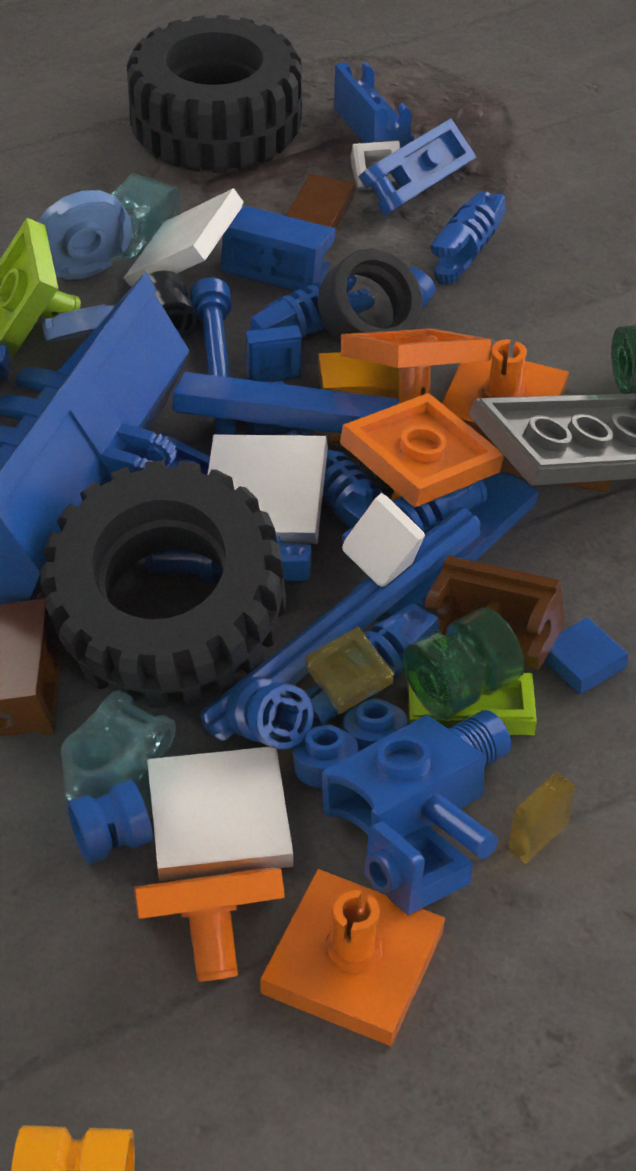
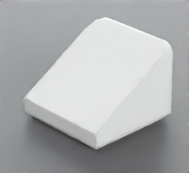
[350,141,400,190]
[342,493,425,587]

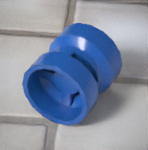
[226,677,314,749]
[66,779,153,865]

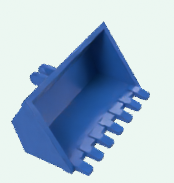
[0,272,189,605]

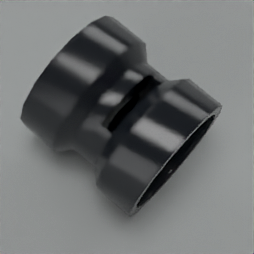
[148,270,197,339]

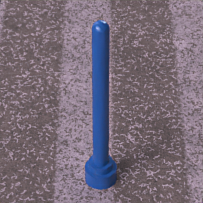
[189,277,238,435]

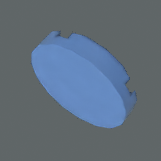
[37,190,133,280]
[42,304,114,342]

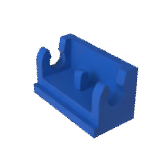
[334,62,414,148]
[220,206,336,291]

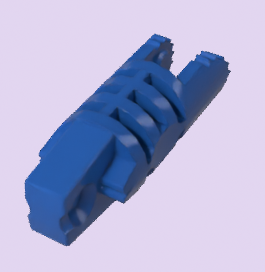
[430,191,506,286]
[249,275,376,338]

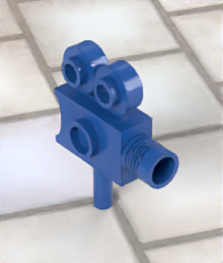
[293,699,511,859]

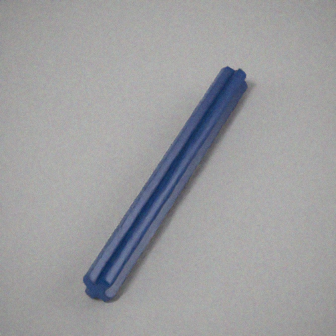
[200,507,481,742]

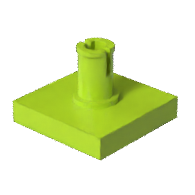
[0,218,81,360]

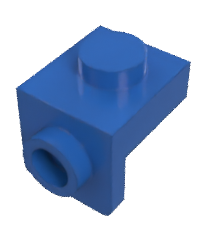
[364,821,473,915]

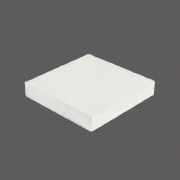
[124,188,243,287]
[208,434,328,544]
[147,747,293,882]

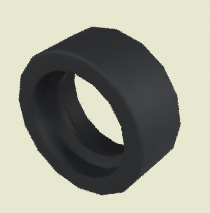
[318,248,422,344]

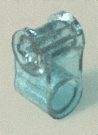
[111,173,182,258]
[61,690,176,801]

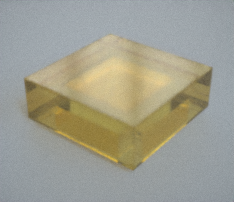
[305,626,393,714]
[509,772,576,864]

